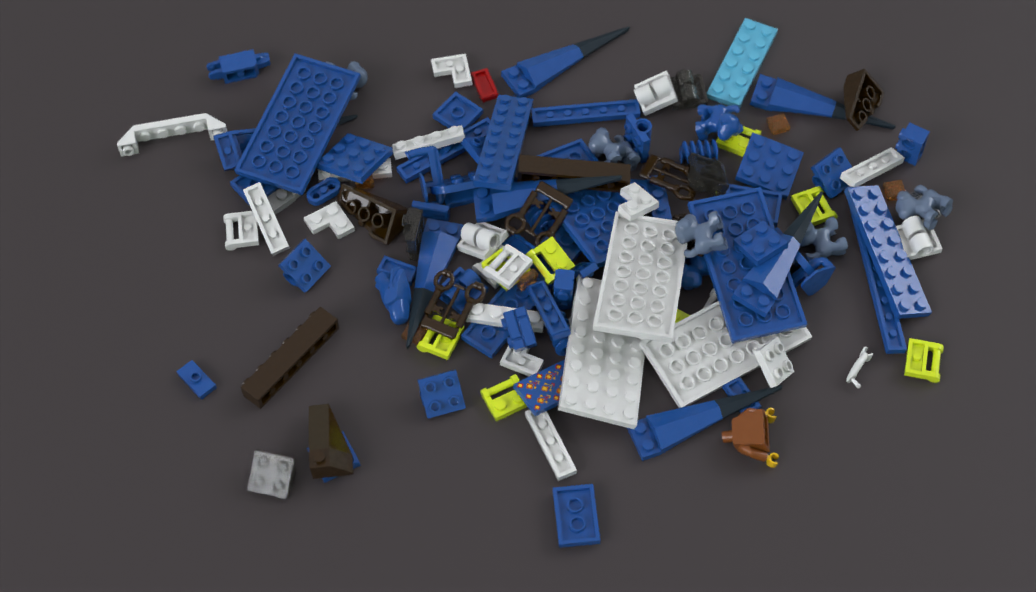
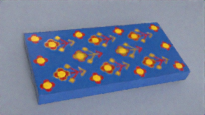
[513,359,565,417]

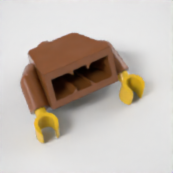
[722,407,779,468]

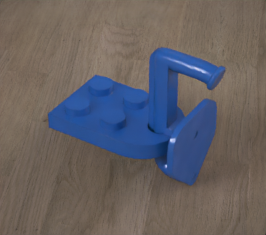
[405,146,478,205]
[775,227,836,296]

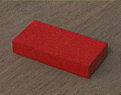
[470,68,499,103]

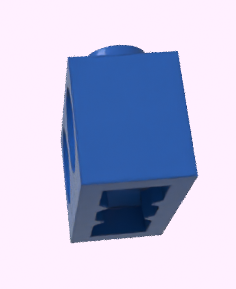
[895,123,930,166]

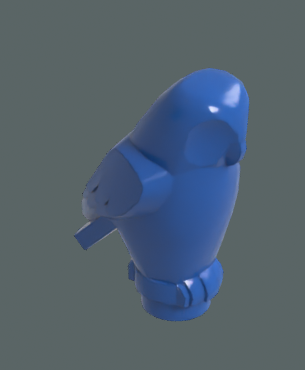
[375,266,412,325]

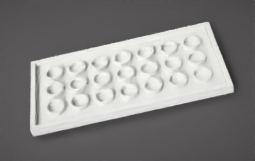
[593,211,687,343]
[558,275,645,429]
[639,301,812,408]

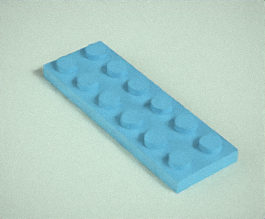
[706,18,778,108]

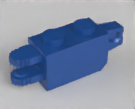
[206,49,271,84]

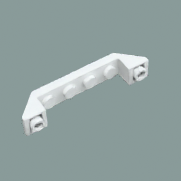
[117,113,228,156]

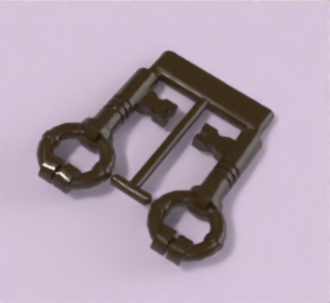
[638,154,707,201]
[505,181,573,247]
[420,269,486,339]

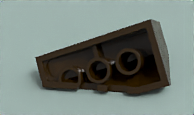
[843,68,885,131]
[337,183,410,245]
[309,404,354,479]

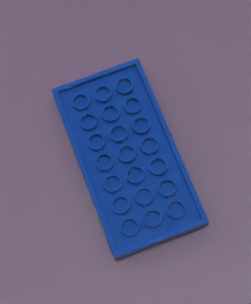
[234,53,361,195]
[537,139,627,268]
[687,187,807,343]

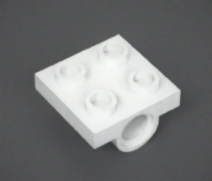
[634,70,678,116]
[896,216,942,260]
[456,222,509,260]
[752,336,794,388]

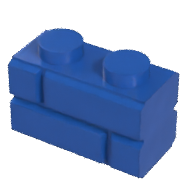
[553,269,575,310]
[501,306,538,352]

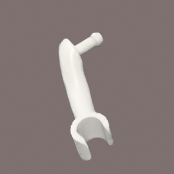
[846,347,873,389]

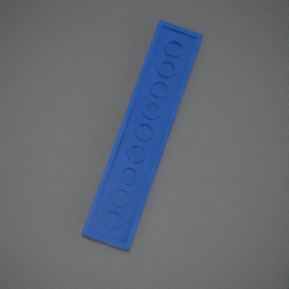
[461,224,582,359]

